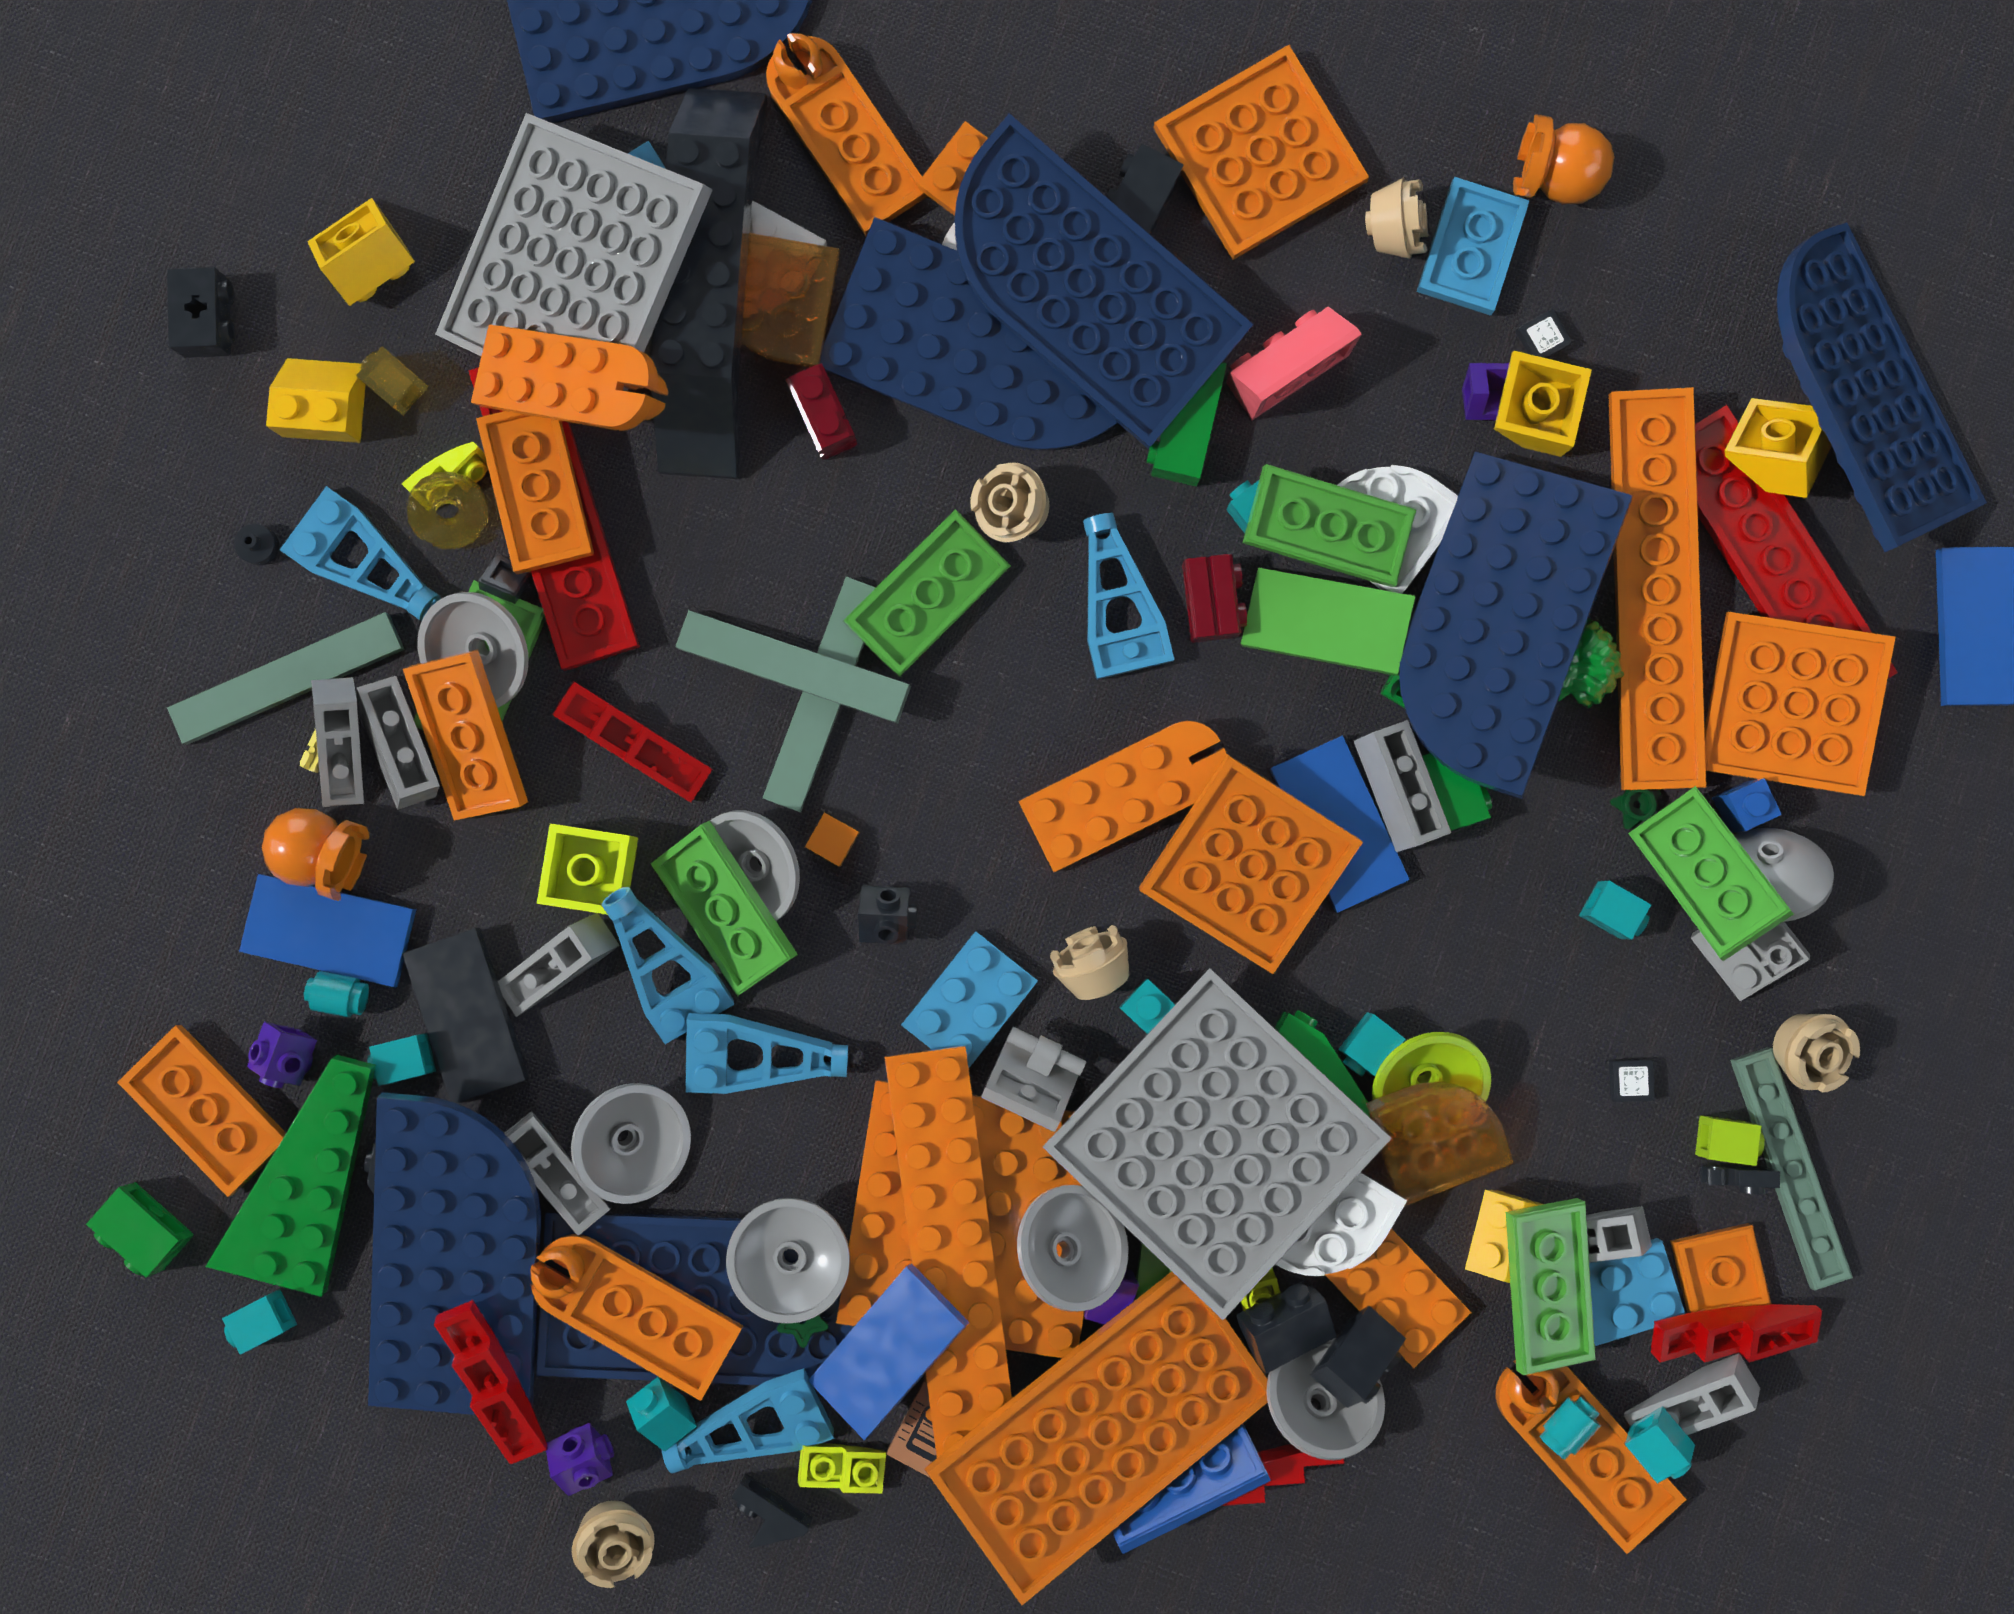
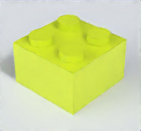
[537,824,638,915]

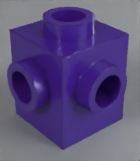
[247,1021,317,1088]
[546,1423,614,1496]

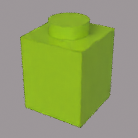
[1695,1115,1764,1166]

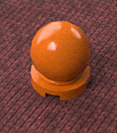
[1513,114,1614,204]
[262,808,369,901]

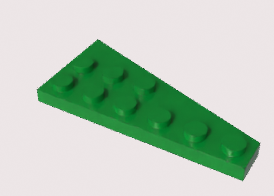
[205,1055,376,1297]

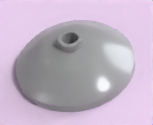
[418,592,529,708]
[710,810,800,921]
[1734,828,1834,922]
[571,1083,691,1204]
[1017,1185,1128,1312]
[726,1198,850,1323]
[1266,1338,1385,1460]

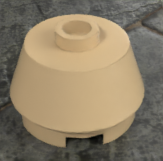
[1365,177,1428,259]
[971,463,1049,542]
[1050,925,1129,1000]
[1773,1014,1860,1092]
[572,1501,654,1588]

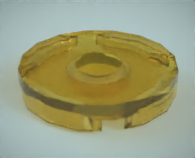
[407,472,489,549]

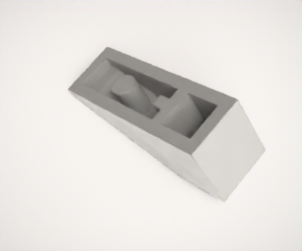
[311,677,364,807]
[498,913,620,1017]
[504,1111,610,1236]
[1586,1206,1652,1262]
[1624,1353,1760,1435]

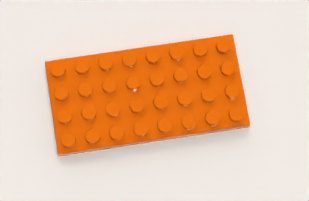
[924,1271,1268,1605]

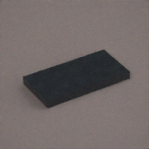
[403,927,530,1103]

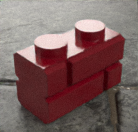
[786,363,857,460]
[1182,554,1247,643]

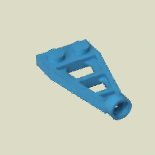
[280,486,441,621]
[1083,513,1174,680]
[602,887,734,1044]
[686,1013,848,1094]
[662,1368,834,1474]

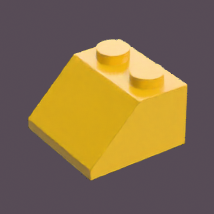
[307,198,415,306]
[1494,351,1592,457]
[266,358,367,443]
[1725,398,1832,498]
[1465,1190,1544,1283]

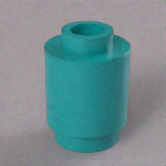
[304,971,369,1017]
[1539,1396,1601,1460]

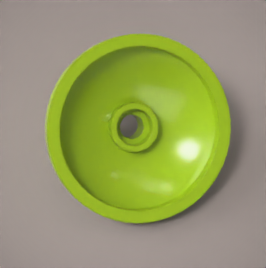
[1372,1032,1491,1142]

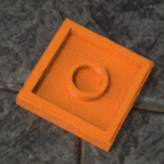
[1670,1223,1771,1313]

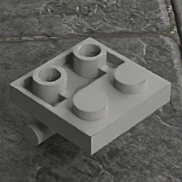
[1691,922,1810,1001]
[981,1027,1086,1132]

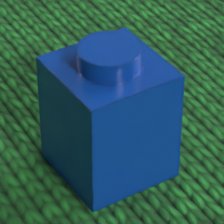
[1712,778,1782,833]

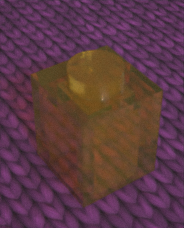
[356,346,429,416]

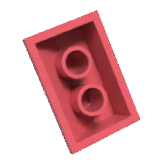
[1226,307,1362,420]

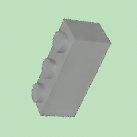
[356,676,439,810]
[1354,720,1451,852]

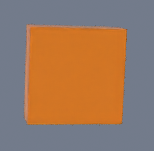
[805,812,860,867]

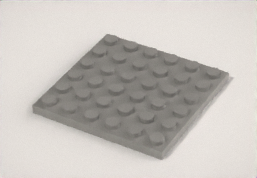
[435,113,712,391]
[1043,968,1392,1320]

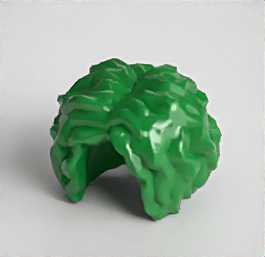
[1558,619,1624,708]

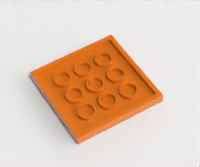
[1153,45,1369,260]
[1704,612,1896,796]
[1139,754,1363,974]

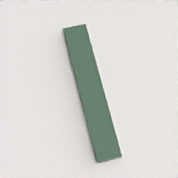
[763,577,876,813]
[675,610,911,724]
[167,612,405,745]
[1730,1047,1853,1290]

